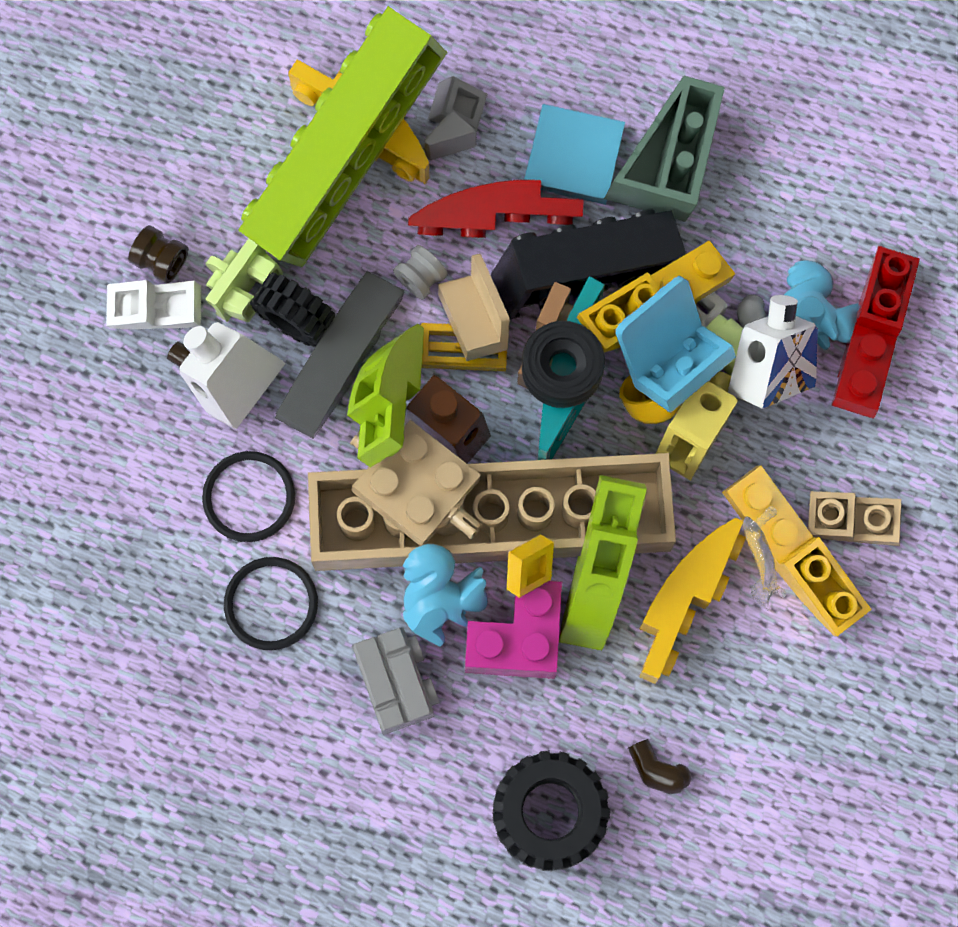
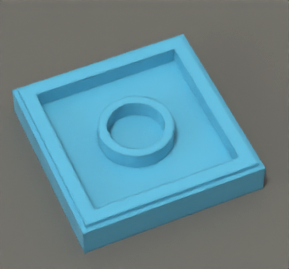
[524,104,625,205]

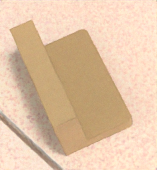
[438,253,510,361]

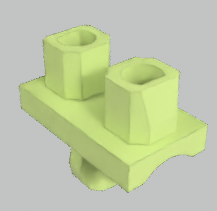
[205,238,283,322]

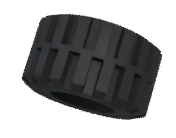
[492,751,610,871]

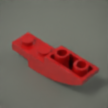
[408,180,584,238]
[831,246,920,419]

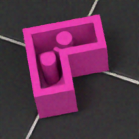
[465,581,562,679]

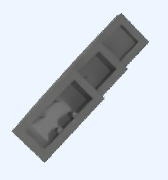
[275,271,405,439]

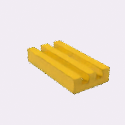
[421,323,507,372]

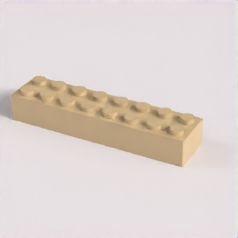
[308,453,676,571]

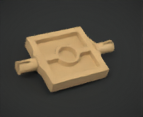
[350,420,483,546]

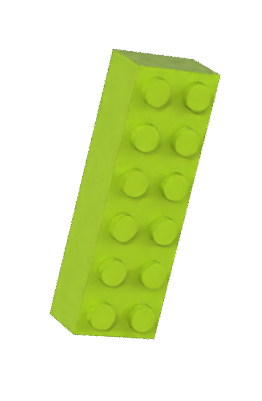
[238,6,448,267]

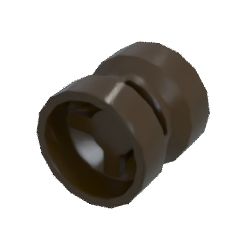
[128,225,189,283]

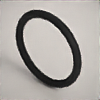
[202,451,296,542]
[224,557,318,650]

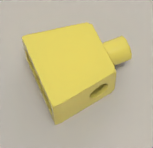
[655,371,738,481]

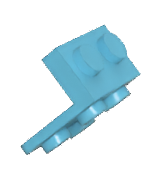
[616,276,736,413]

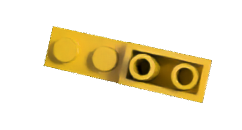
[288,59,430,184]
[577,240,736,353]
[722,465,872,637]
[639,517,746,684]

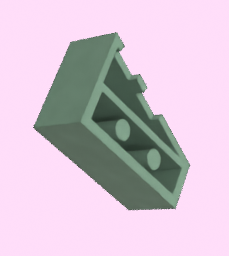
[604,75,725,222]

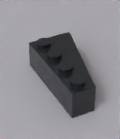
[491,209,686,320]

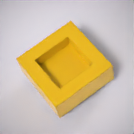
[506,534,554,598]

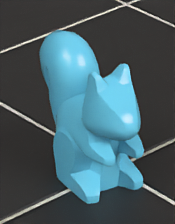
[784,260,860,350]
[403,544,488,647]

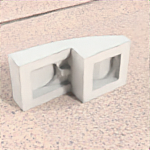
[106,280,201,329]

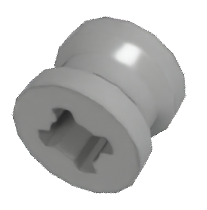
[393,245,448,300]

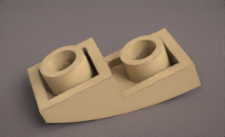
[808,491,902,546]

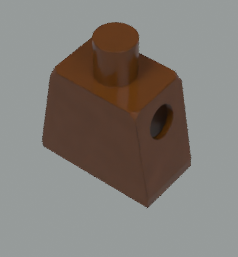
[405,375,491,464]

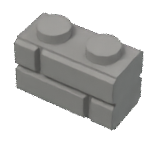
[352,627,439,735]

